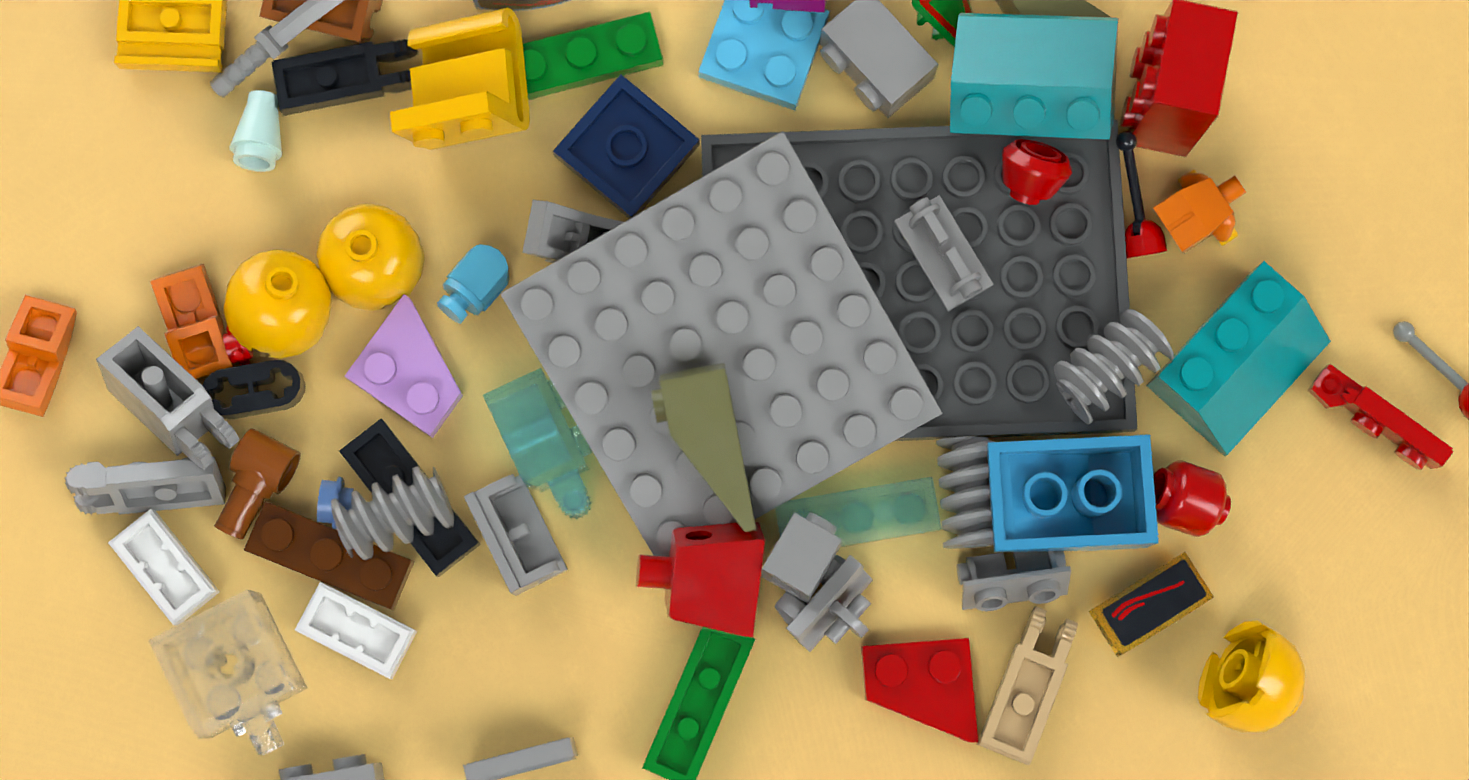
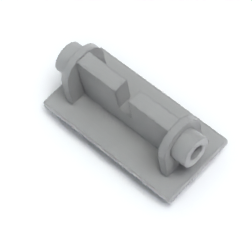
[894,195,994,311]
[957,551,1071,611]

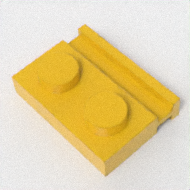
[114,0,227,72]

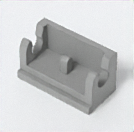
[464,474,568,596]

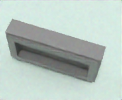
[463,737,578,780]

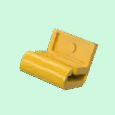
[390,8,530,150]

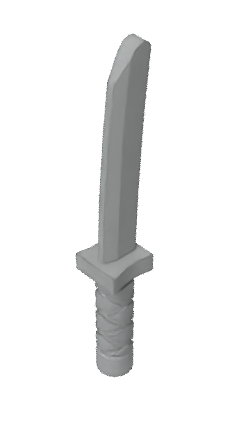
[210,0,344,97]

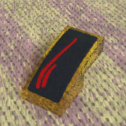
[1088,552,1214,657]

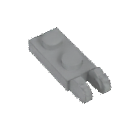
[64,457,226,515]

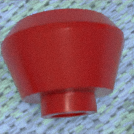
[1002,139,1072,205]

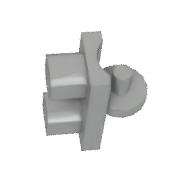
[775,555,873,652]

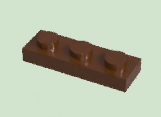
[244,501,415,611]

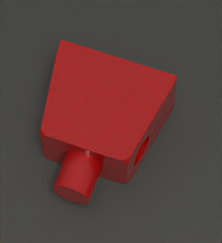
[636,522,765,637]

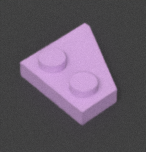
[345,294,463,438]

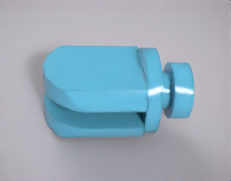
[437,245,509,324]

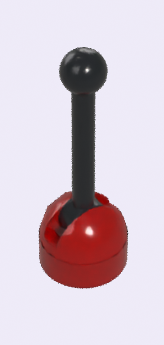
[1116,131,1167,259]

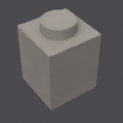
[761,512,842,603]

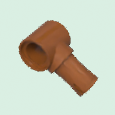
[214,428,301,540]

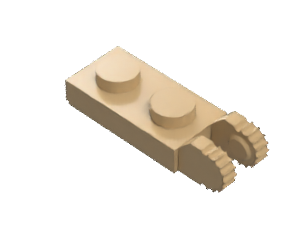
[977,606,1078,765]

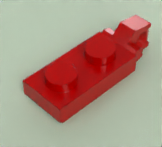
[1308,364,1453,470]

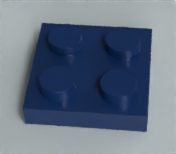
[553,74,700,219]

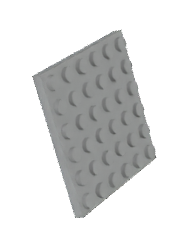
[501,131,942,557]

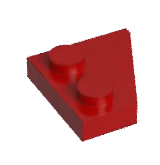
[861,638,978,743]

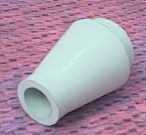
[230,90,282,172]

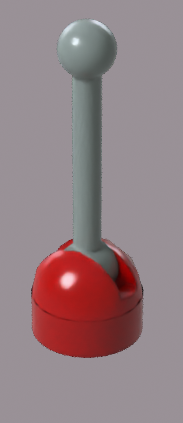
[1393,321,1469,420]

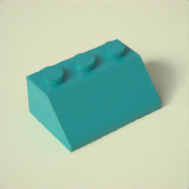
[950,13,1119,140]
[1146,261,1331,456]

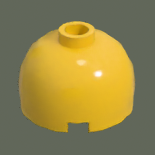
[316,203,424,311]
[224,249,332,359]
[1198,620,1305,732]

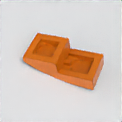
[150,263,234,379]
[0,295,77,417]

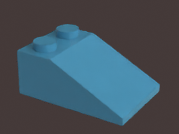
[987,435,1159,552]

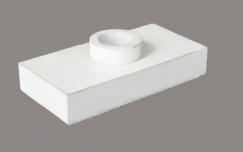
[108,509,220,626]
[295,582,417,679]

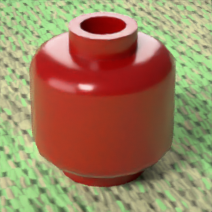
[1153,460,1231,537]

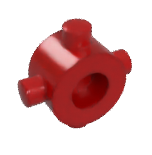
[223,326,254,366]

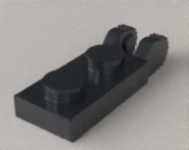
[271,39,418,116]

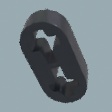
[202,360,305,419]

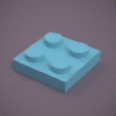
[698,0,830,110]

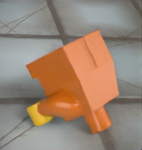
[1153,169,1247,253]

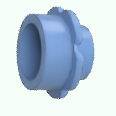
[317,477,354,529]

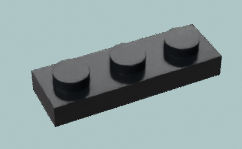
[339,418,481,577]

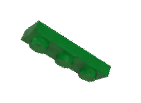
[523,12,664,100]
[642,627,756,780]

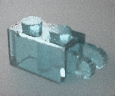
[483,368,593,520]

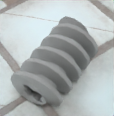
[1054,309,1174,424]
[936,436,994,549]
[331,466,454,560]

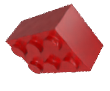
[1120,0,1238,157]

